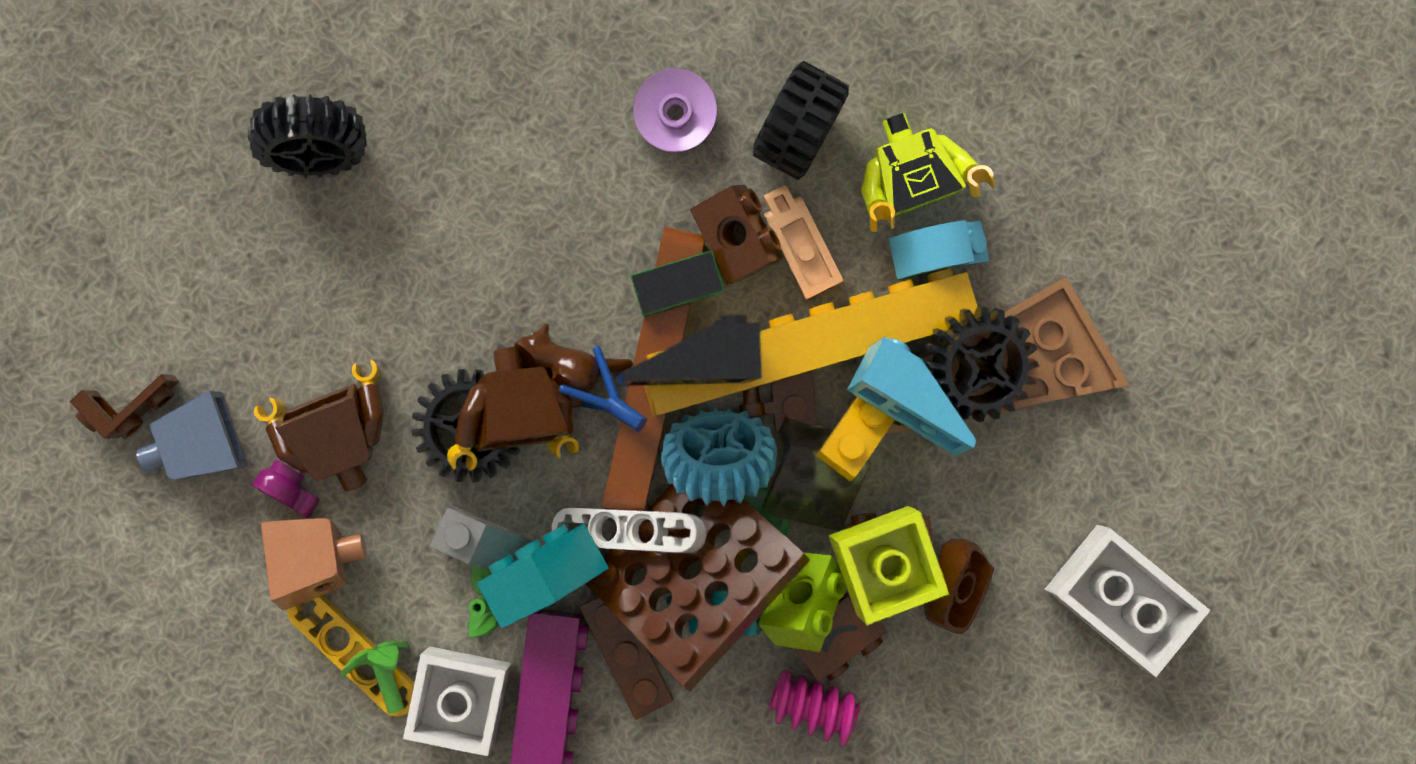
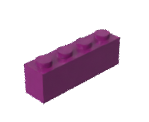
[510,609,589,764]

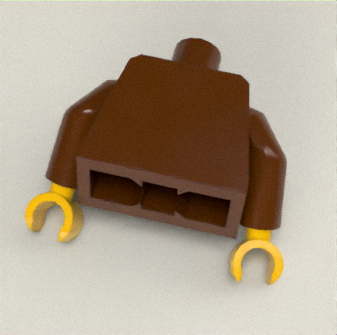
[447,347,579,471]
[254,360,384,491]

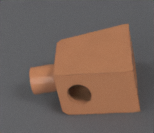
[261,518,367,610]

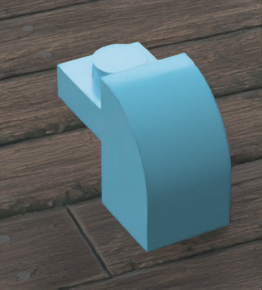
[888,220,990,279]

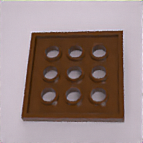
[585,484,810,692]

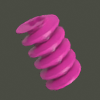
[766,669,860,748]

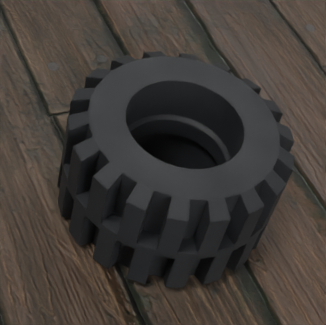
[753,61,849,180]

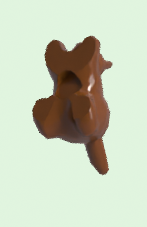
[514,324,633,408]

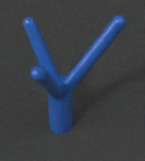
[559,346,647,432]

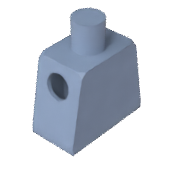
[136,391,248,480]

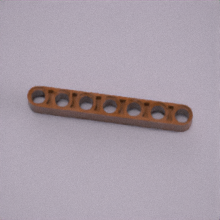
[602,226,705,511]

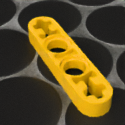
[287,595,415,717]

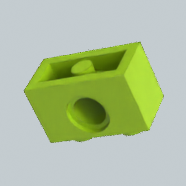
[758,552,846,652]

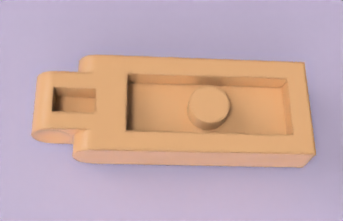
[763,185,844,301]

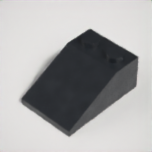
[617,315,762,386]

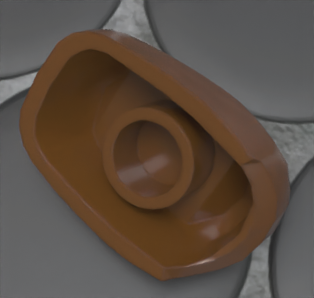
[923,538,994,634]

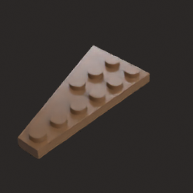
[847,277,1130,436]

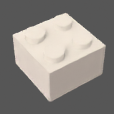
[403,646,512,756]

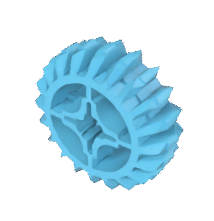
[661,406,777,506]

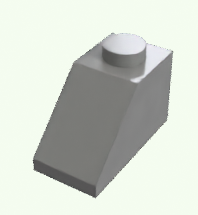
[430,505,531,571]

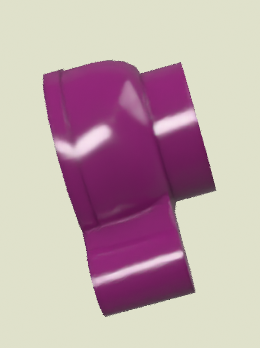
[251,459,320,518]

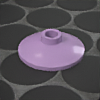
[633,68,717,153]

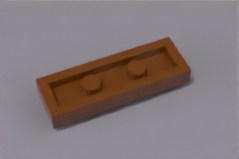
[579,597,673,720]

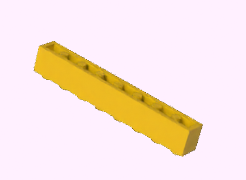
[644,268,977,417]

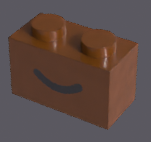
[794,590,887,682]

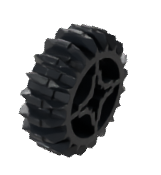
[248,94,367,178]
[923,306,1039,422]
[412,369,521,482]

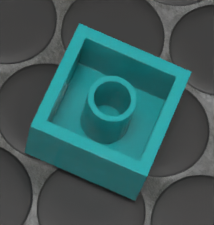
[476,524,609,629]

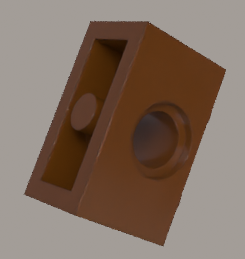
[690,184,782,285]

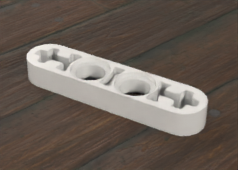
[552,508,707,553]

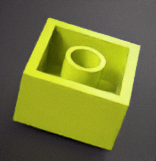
[829,506,949,625]

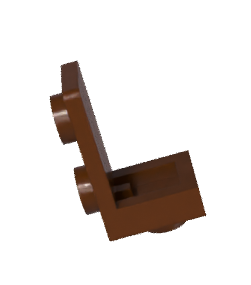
[69,374,179,439]

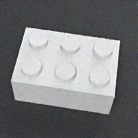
[1045,525,1211,677]

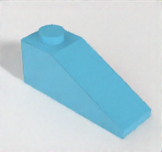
[847,336,977,456]

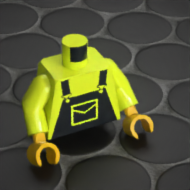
[861,113,995,232]

